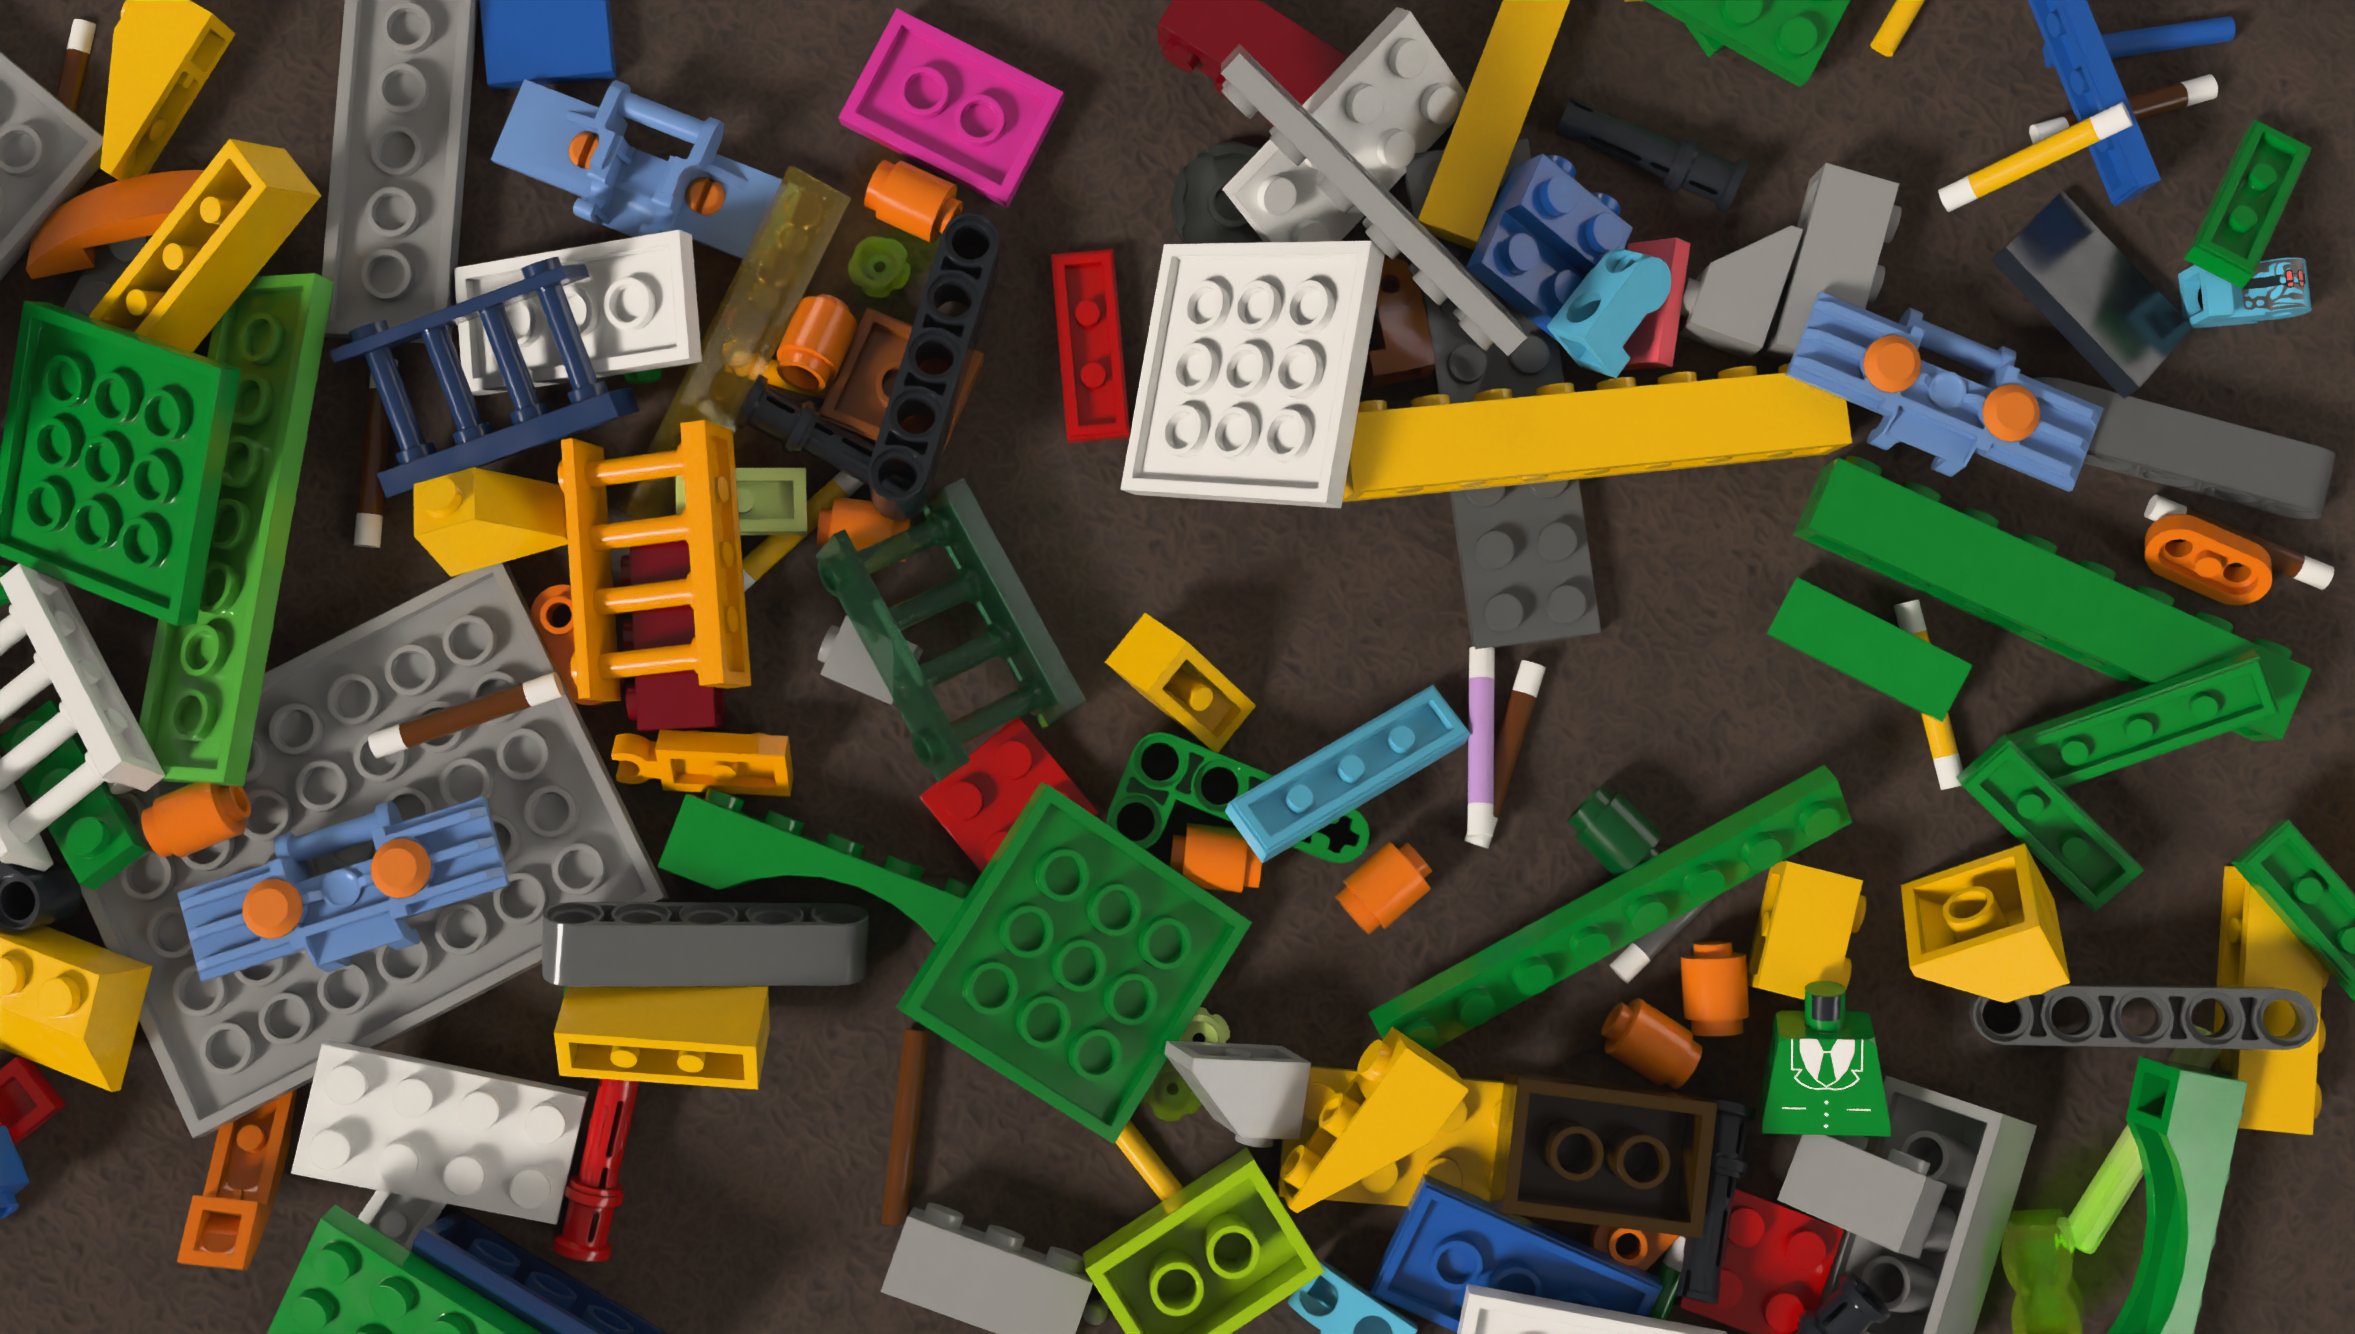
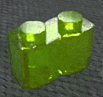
[2002,1208,2085,1334]

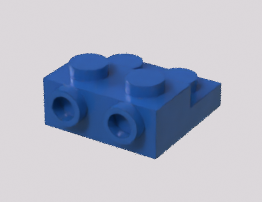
[1466,154,1633,341]

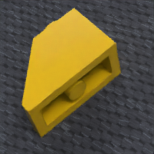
[414,467,568,577]
[1105,613,1256,753]

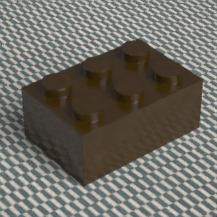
[1490,1070,1717,1238]

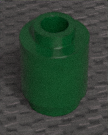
[1566,785,1663,878]

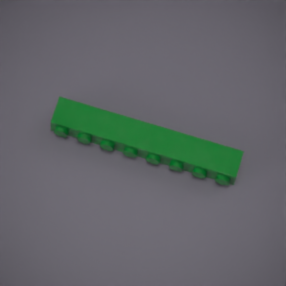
[1793,456,2312,742]

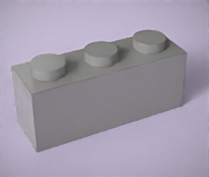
[1761,163,1902,363]
[881,1203,1093,1334]

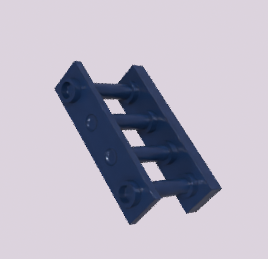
[329,257,640,498]

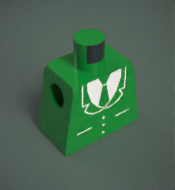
[1759,981,1891,1137]

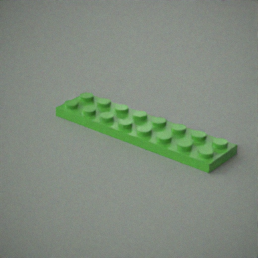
[139,273,334,787]

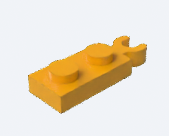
[611,730,793,797]

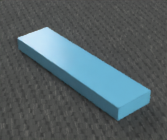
[1225,685,1471,864]

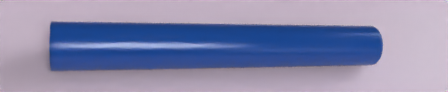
[2042,16,2236,68]

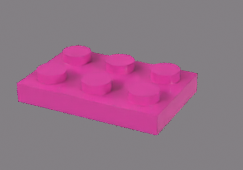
[838,8,1065,209]

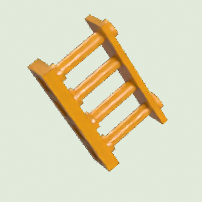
[558,420,751,702]

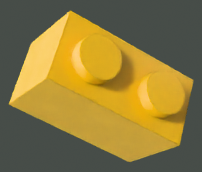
[1747,861,1866,1000]

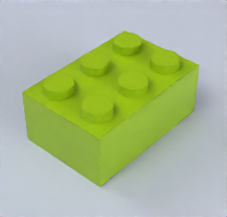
[1083,1147,1325,1334]

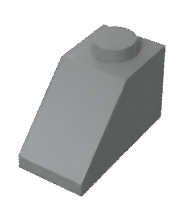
[1677,225,1803,360]
[1165,1041,1311,1148]

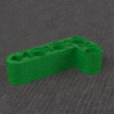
[1106,732,1370,863]

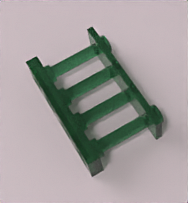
[815,478,1087,782]

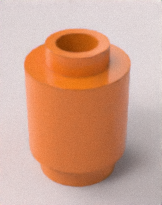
[864,160,963,243]
[776,294,858,393]
[817,497,911,567]
[141,783,251,857]
[1170,823,1262,893]
[1335,841,1432,935]
[1680,941,1749,1036]
[1601,998,1702,1089]

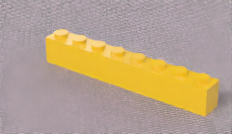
[1342,363,1852,502]

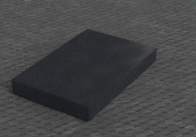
[1992,191,2192,399]

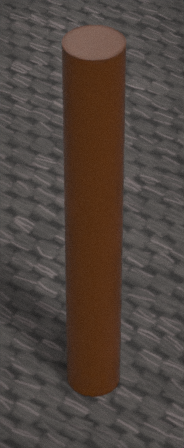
[881,1028,930,1226]

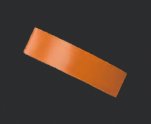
[26,170,204,279]
[177,1089,297,1271]

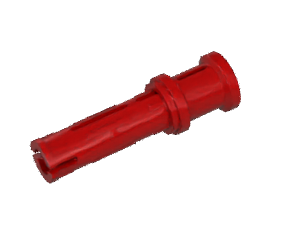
[552,1079,640,1262]

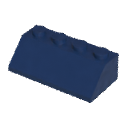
[411,1210,669,1334]

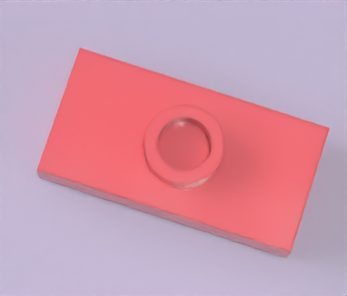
[1622,237,1691,370]

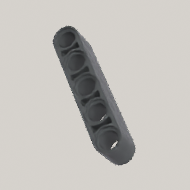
[2035,377,2336,520]
[542,902,869,987]
[1968,985,2318,1050]

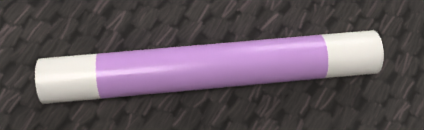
[1467,646,1495,838]

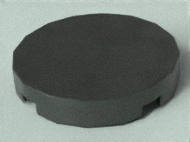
[1171,141,1263,244]

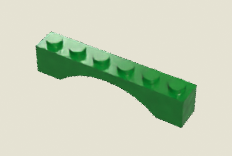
[658,787,973,944]
[2106,1056,2248,1334]

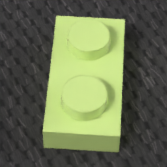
[675,468,807,535]

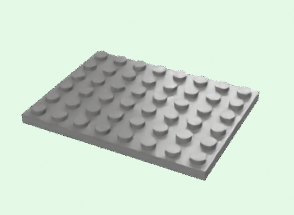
[72,561,669,1138]

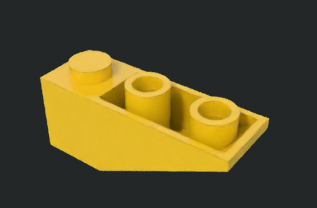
[1278,1027,1469,1213]

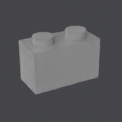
[1777,1135,1947,1259]

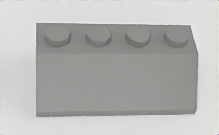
[1818,1076,2037,1334]

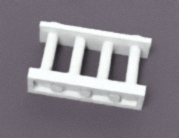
[0,563,166,872]

